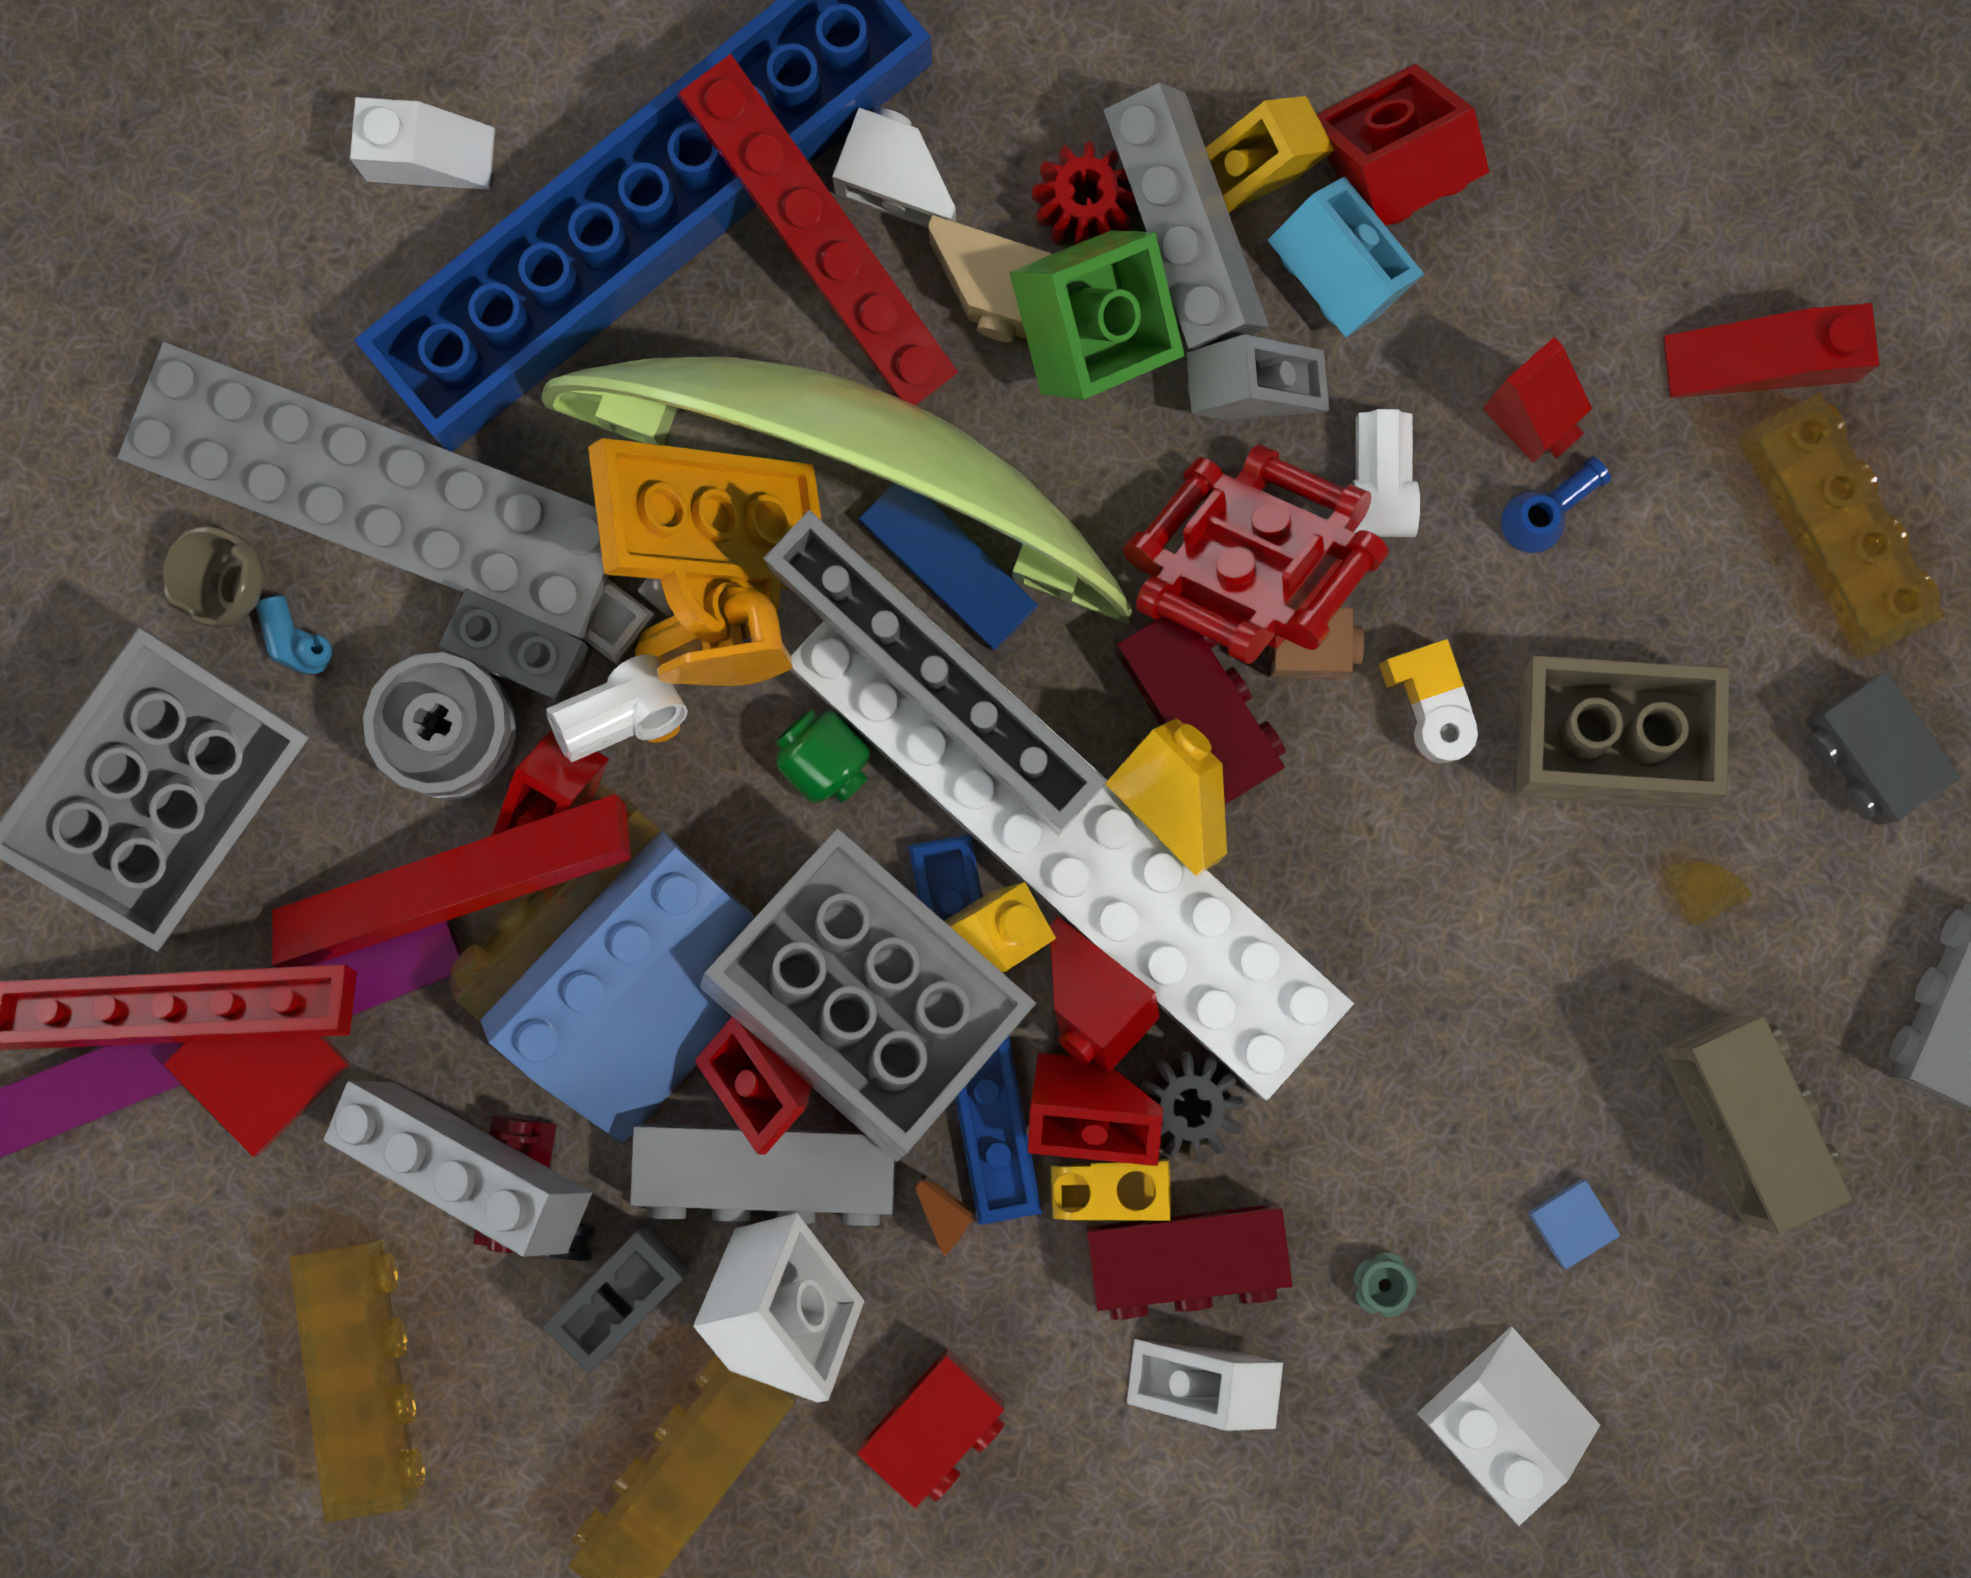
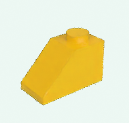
[1205,96,1335,213]
[1105,719,1227,876]
[944,882,1056,973]

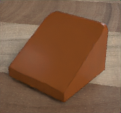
[915,1176,974,1257]

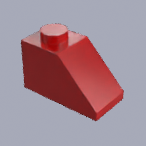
[1483,336,1592,463]
[492,729,609,835]
[1049,916,1160,1074]
[695,1017,811,1155]
[1028,1053,1163,1166]

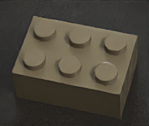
[1515,656,1729,810]
[1659,1016,1852,1234]

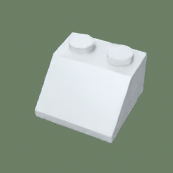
[693,1213,864,1403]
[1417,1326,1600,1526]

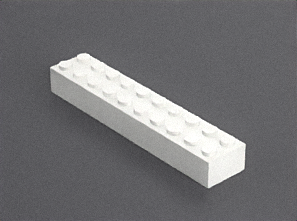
[790,570,1354,1101]

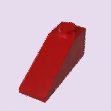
[1663,303,1880,398]

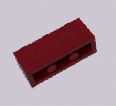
[1115,616,1286,806]
[1085,1203,1293,1320]

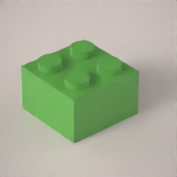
[1009,230,1185,400]

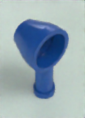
[1501,456,1611,553]

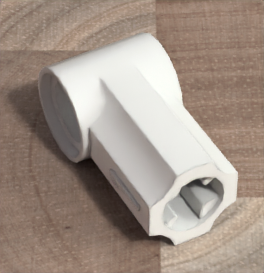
[1351,409,1420,537]
[546,654,688,763]

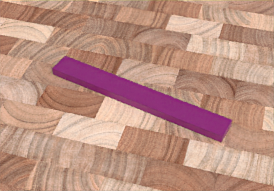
[0,920,468,1159]

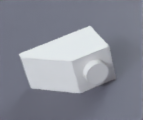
[350,97,495,190]
[832,107,956,228]
[1127,1339,1283,1431]

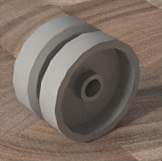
[363,652,520,800]

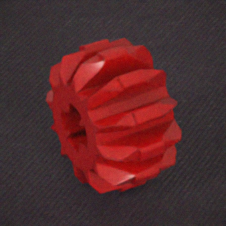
[1032,140,1138,245]

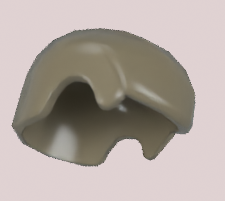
[163,526,266,628]

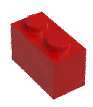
[857,1348,1005,1509]

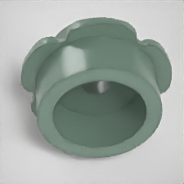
[1353,1253,1417,1317]

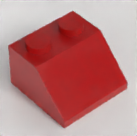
[1316,63,1490,226]

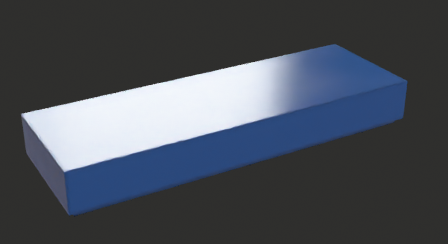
[859,483,1038,652]

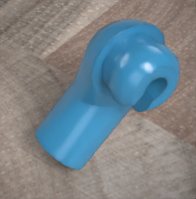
[255,596,332,674]

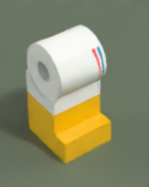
[1379,639,1478,764]

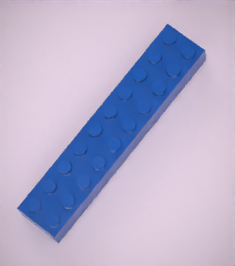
[354,0,932,452]

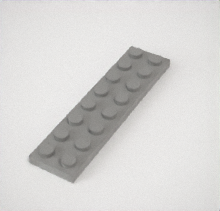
[117,341,609,640]

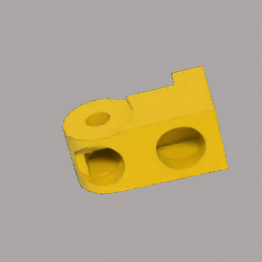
[1050,1157,1172,1221]

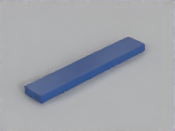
[908,834,1042,1225]

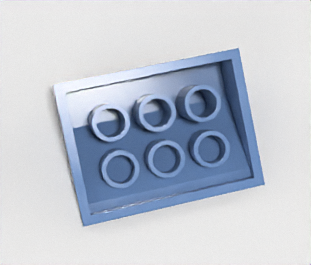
[480,830,756,1144]

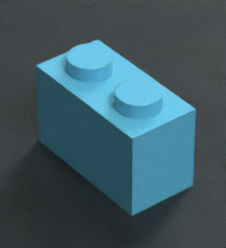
[1267,176,1424,338]

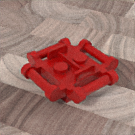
[1123,444,1389,664]

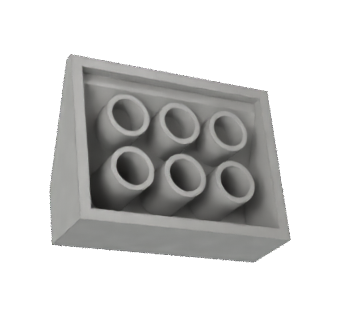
[0,626,309,952]
[700,828,1036,1162]

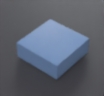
[1527,1179,1620,1270]

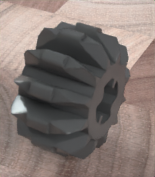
[1138,1052,1246,1163]

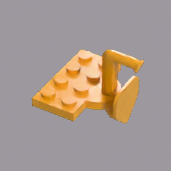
[588,438,822,743]

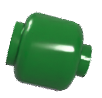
[775,708,870,804]

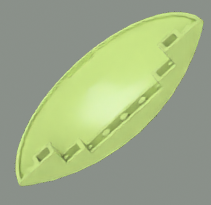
[541,356,1133,624]

